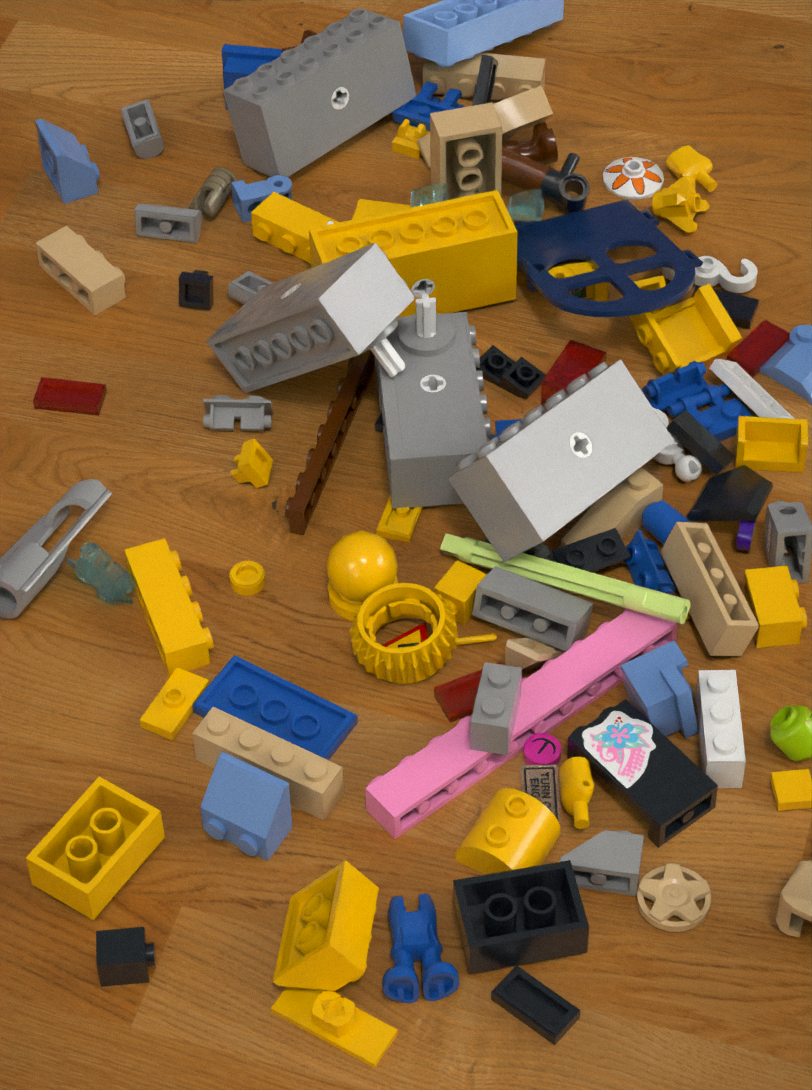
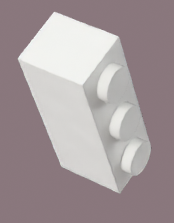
[695,670,746,788]

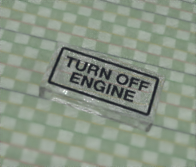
[520,764,562,835]

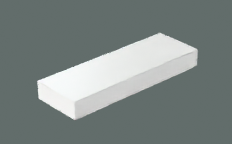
[709,359,795,419]

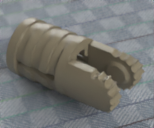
[189,167,237,216]

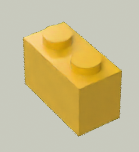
[742,565,807,648]

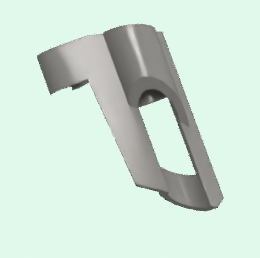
[0,479,112,619]

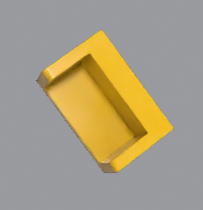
[735,416,808,473]

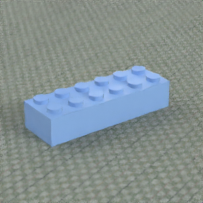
[403,0,564,67]

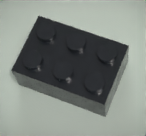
[453,860,589,974]

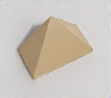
[505,638,565,672]

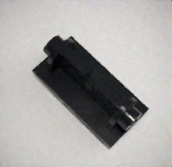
[551,528,631,572]

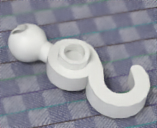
[661,256,758,293]
[653,408,702,482]

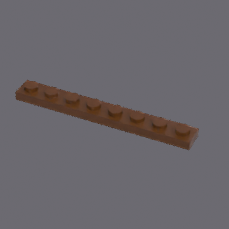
[285,349,375,535]

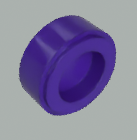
[736,518,757,552]

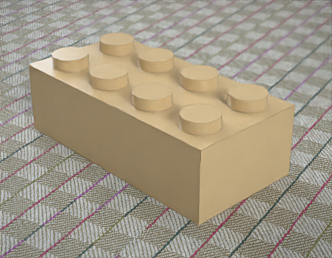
[430,102,502,203]

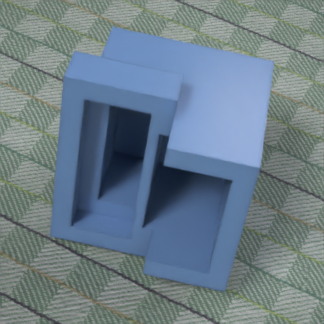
[620,640,699,739]

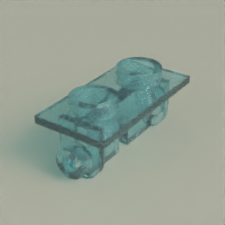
[66,542,135,605]

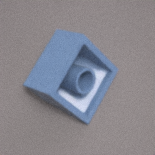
[35,119,100,204]
[200,752,293,861]

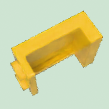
[635,283,742,375]

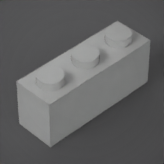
[472,566,593,651]

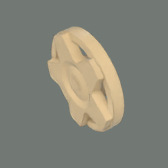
[636,863,711,932]

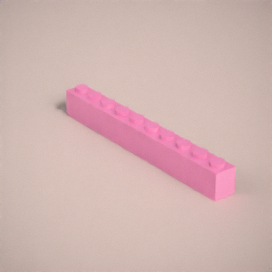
[365,608,678,839]

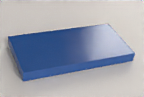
[193,655,358,760]

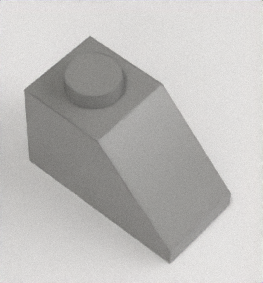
[560,830,644,896]

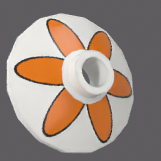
[603,157,664,200]

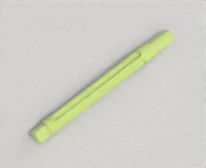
[440,533,691,624]

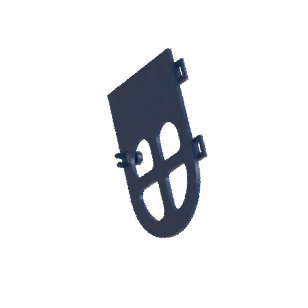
[516,199,703,317]

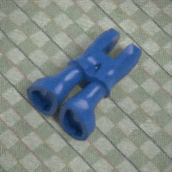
[382,893,460,1003]

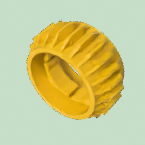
[350,583,458,684]

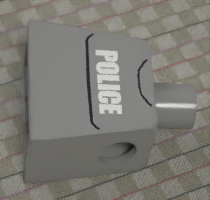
[764,501,812,583]

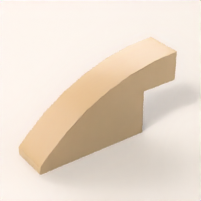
[416,85,553,169]

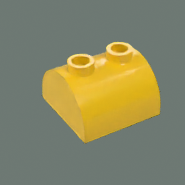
[455,788,561,875]

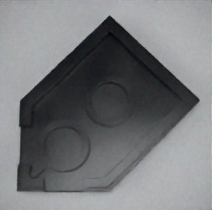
[686,465,773,521]

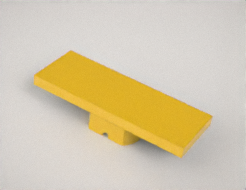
[271,987,398,1068]

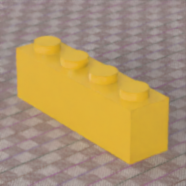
[251,192,339,264]
[124,538,214,677]

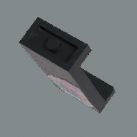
[567,699,718,848]

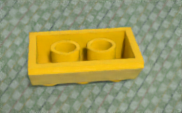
[273,860,379,991]

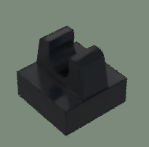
[179,270,213,310]

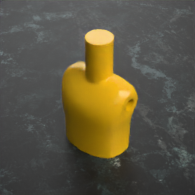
[666,145,717,192]
[559,757,594,829]

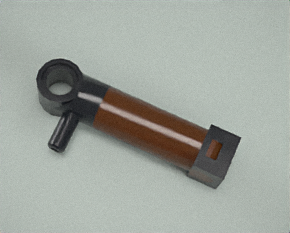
[501,146,590,214]

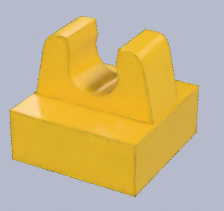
[392,119,430,159]
[230,438,273,489]

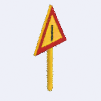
[382,622,497,649]

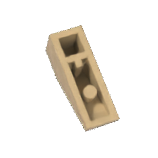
[561,467,663,546]

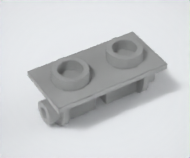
[203,395,273,432]

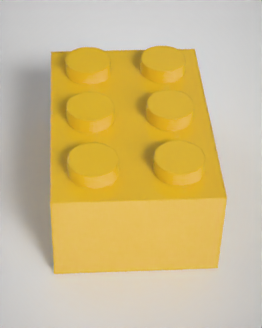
[26,776,165,920]

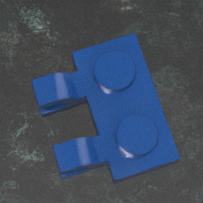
[392,82,465,131]

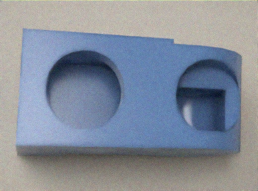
[232,175,292,223]

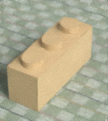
[35,226,126,315]

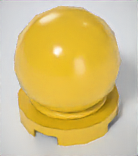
[326,531,398,621]

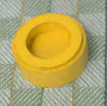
[229,561,265,596]

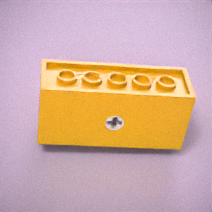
[309,190,518,317]

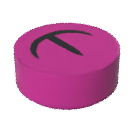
[523,733,561,771]

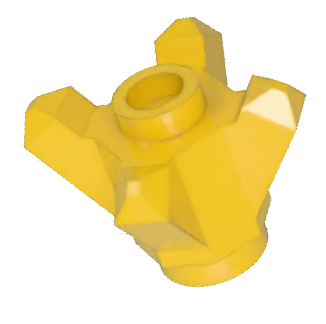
[652,175,710,234]

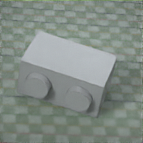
[470,662,522,755]

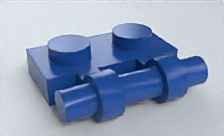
[667,383,753,442]

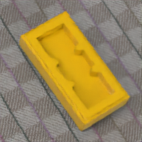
[140,667,209,741]

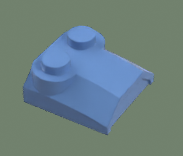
[760,325,812,405]

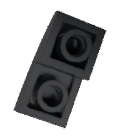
[476,345,547,399]

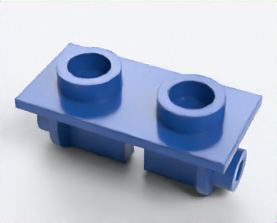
[641,361,710,411]
[625,530,675,595]

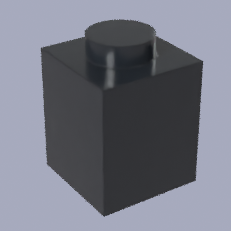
[96,927,156,987]

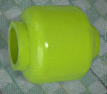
[770,705,812,761]

